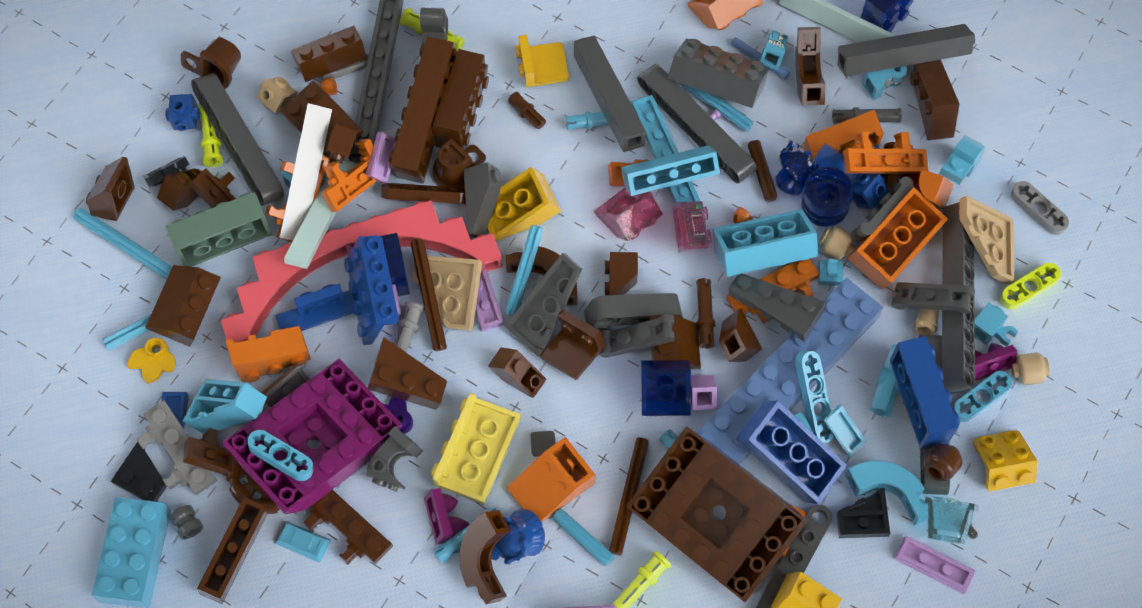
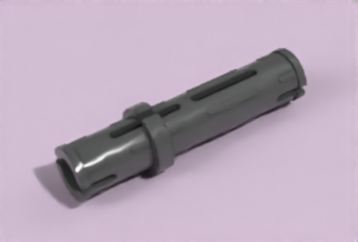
[832,107,902,124]

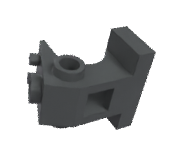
[366,426,423,492]

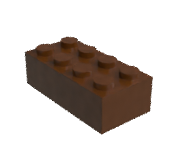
[432,49,489,149]

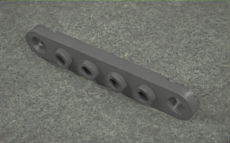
[756,505,832,608]

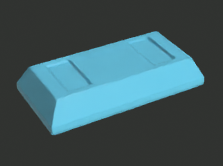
[823,404,867,457]
[275,521,331,563]

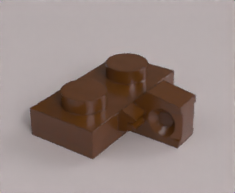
[188,168,236,208]
[183,428,233,475]

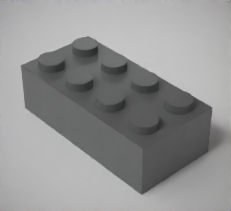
[668,38,770,108]

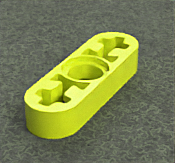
[1000,263,1061,310]

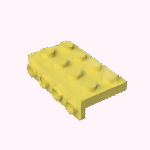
[431,393,522,505]

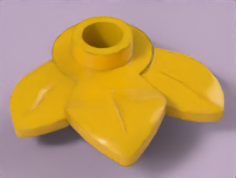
[127,338,176,384]

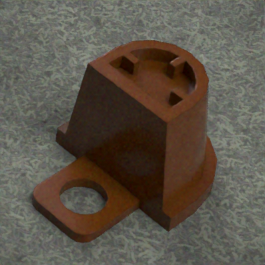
[181,36,241,89]
[432,138,486,188]

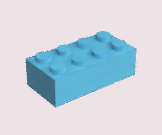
[712,209,818,277]
[92,497,171,608]

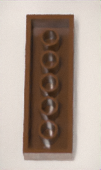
[389,36,457,184]

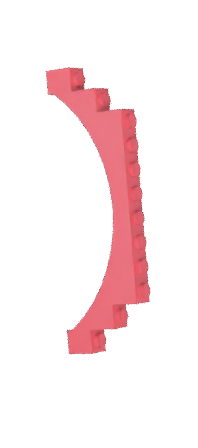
[221,200,503,343]

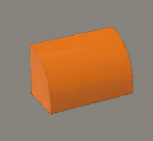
[919,170,954,210]

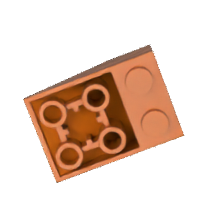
[506,437,596,522]

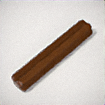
[748,140,778,202]

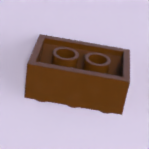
[290,26,367,82]
[145,265,221,347]

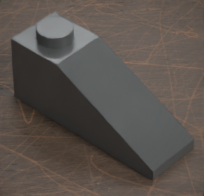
[464,162,502,238]

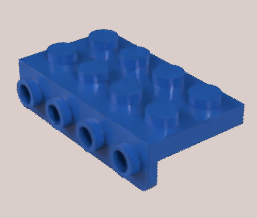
[344,236,399,345]

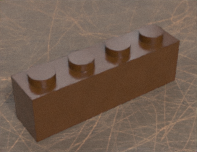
[197,497,268,604]

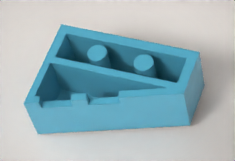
[183,378,267,434]

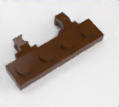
[304,490,393,565]

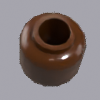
[924,444,963,481]

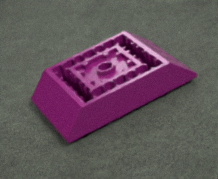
[222,358,402,515]

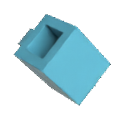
[975,302,1018,346]

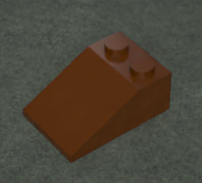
[280,81,363,162]

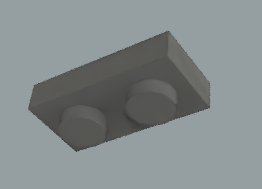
[261,364,310,408]

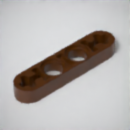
[381,183,466,204]

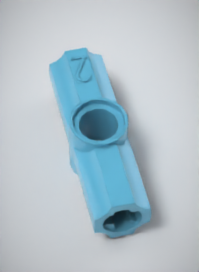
[870,344,900,417]

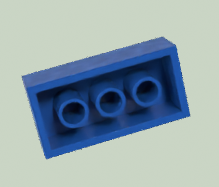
[889,336,960,450]
[736,401,847,504]

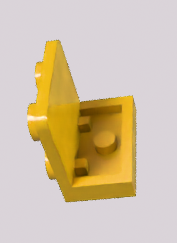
[515,35,569,88]
[973,430,1038,492]

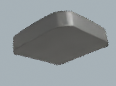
[530,431,555,457]

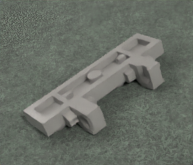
[137,400,218,495]

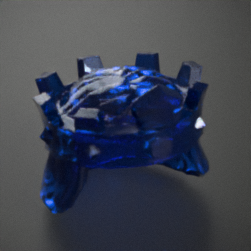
[775,139,820,196]

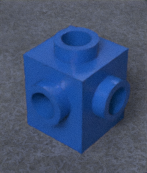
[165,94,200,131]
[847,173,890,209]

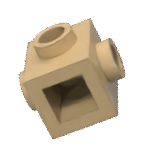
[257,77,298,113]

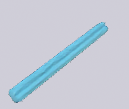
[73,208,172,280]

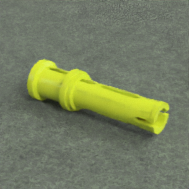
[400,7,465,51]
[199,104,223,167]
[612,551,672,608]

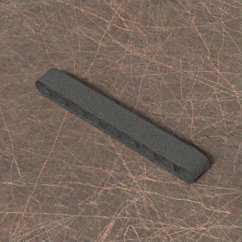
[942,202,975,393]

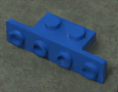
[276,283,354,331]

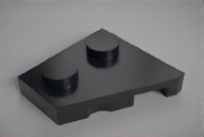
[143,156,190,187]
[111,442,167,502]
[836,488,890,538]

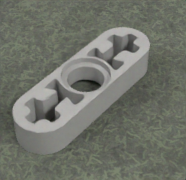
[1011,181,1069,235]

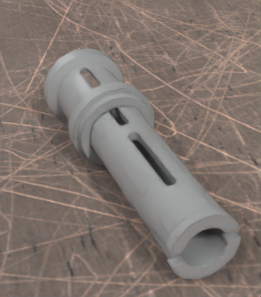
[394,301,425,353]

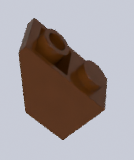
[157,168,202,211]
[605,252,638,295]
[719,309,762,362]
[488,347,546,398]

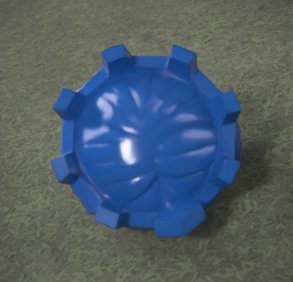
[492,509,545,564]

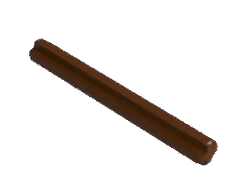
[410,238,447,352]
[609,437,649,556]

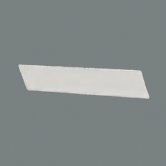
[280,103,332,240]

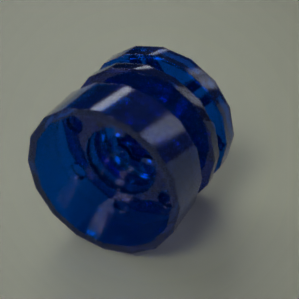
[801,167,854,227]

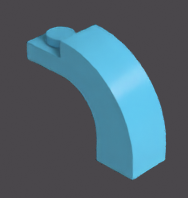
[939,135,986,185]
[845,460,928,526]

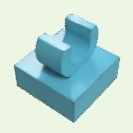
[819,259,843,286]

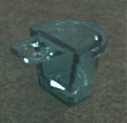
[925,496,979,544]

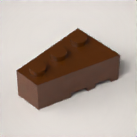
[910,60,960,141]
[367,337,447,410]

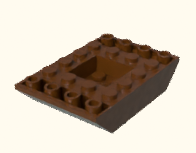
[626,426,808,602]

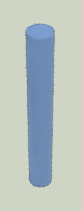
[731,37,790,79]

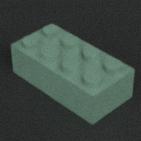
[166,192,272,267]

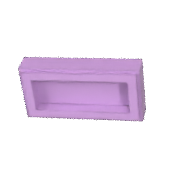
[365,132,397,183]

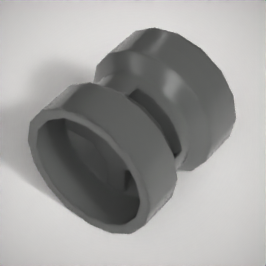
[169,505,204,540]

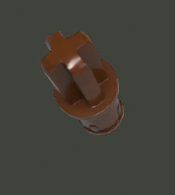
[508,92,546,129]

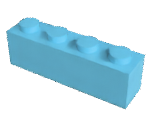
[621,145,720,196]

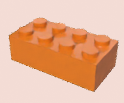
[847,187,948,290]

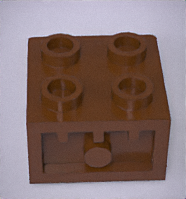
[540,309,606,380]

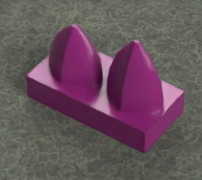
[975,343,1017,381]
[424,488,469,545]

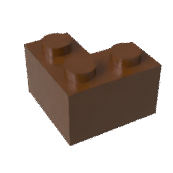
[323,123,357,164]

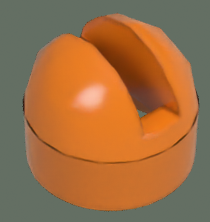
[320,77,337,96]
[733,207,753,224]

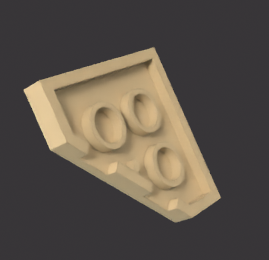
[959,196,1015,284]
[411,255,482,331]

